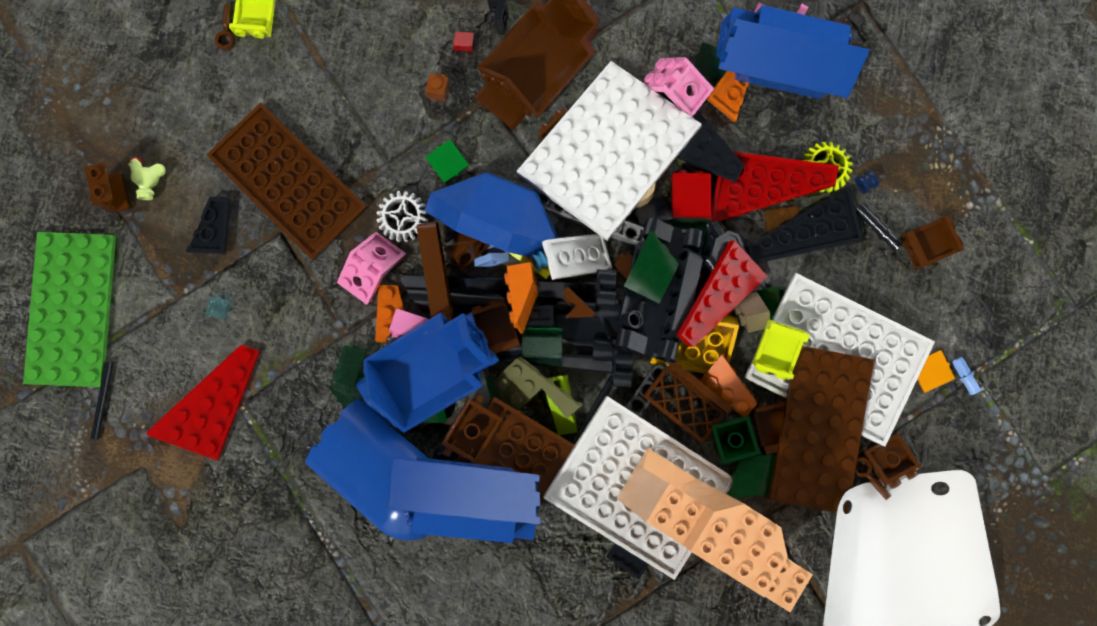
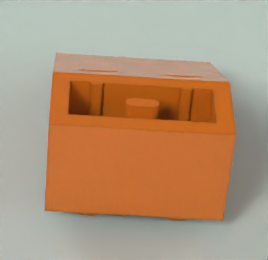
[504,262,538,334]

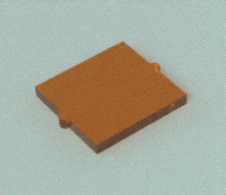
[764,206,799,234]

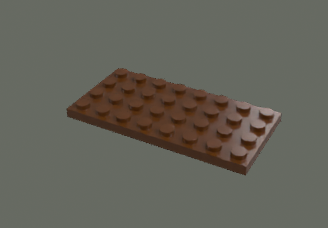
[206,102,367,261]
[768,346,875,514]

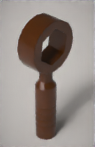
[215,4,235,51]
[854,457,892,500]

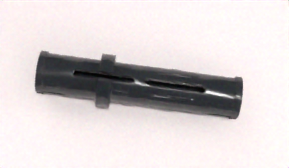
[855,203,903,251]

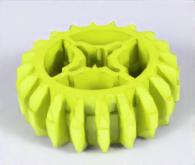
[802,142,853,193]

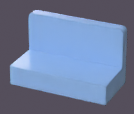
[474,245,509,267]

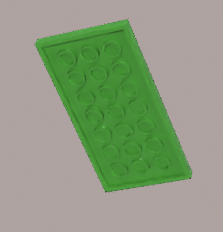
[23,232,116,387]

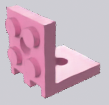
[643,57,714,117]
[337,232,406,305]

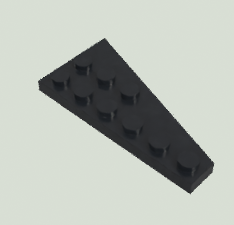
[746,186,863,264]

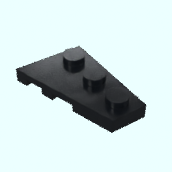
[186,197,231,255]

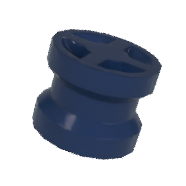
[855,170,879,194]

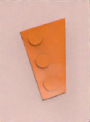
[707,71,749,122]
[699,352,757,417]

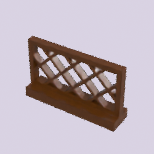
[642,362,733,444]

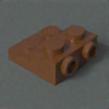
[864,434,921,489]

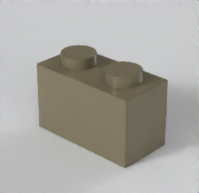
[733,292,770,333]

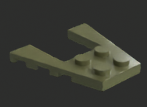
[493,356,583,418]

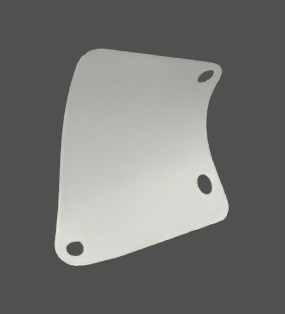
[823,470,1000,626]

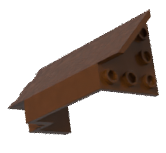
[473,0,601,130]

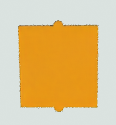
[917,350,955,393]

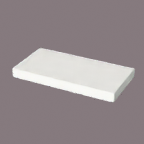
[542,234,613,280]

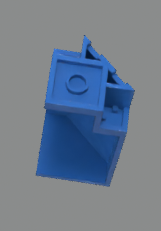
[716,5,870,99]
[356,312,499,433]
[388,457,541,543]

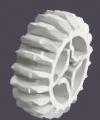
[377,191,428,242]

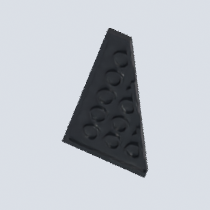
[657,92,744,184]

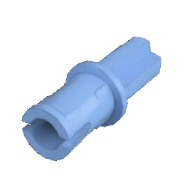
[952,357,982,395]

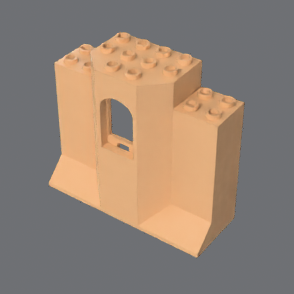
[617,447,813,612]

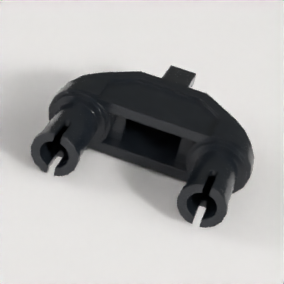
[701,220,747,273]

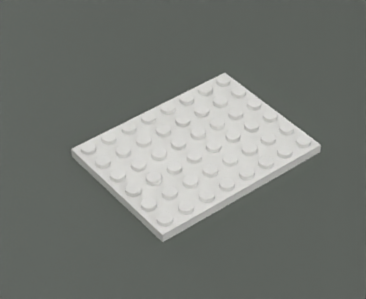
[517,61,702,241]
[744,273,935,447]
[543,396,733,580]

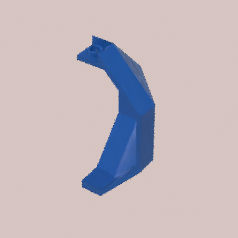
[425,172,559,260]

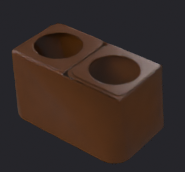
[444,233,490,269]

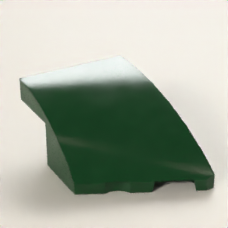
[624,230,679,304]
[726,452,777,498]

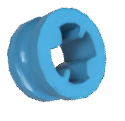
[530,251,548,271]

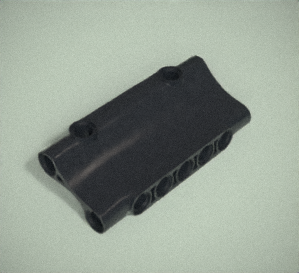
[615,218,704,363]

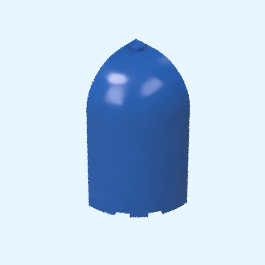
[305,398,429,540]

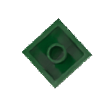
[711,416,760,465]

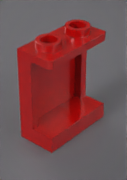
[671,170,711,222]

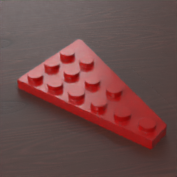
[710,152,839,222]
[146,345,261,461]

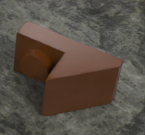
[562,287,596,318]

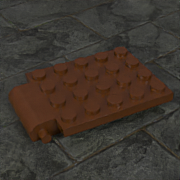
[441,394,575,510]

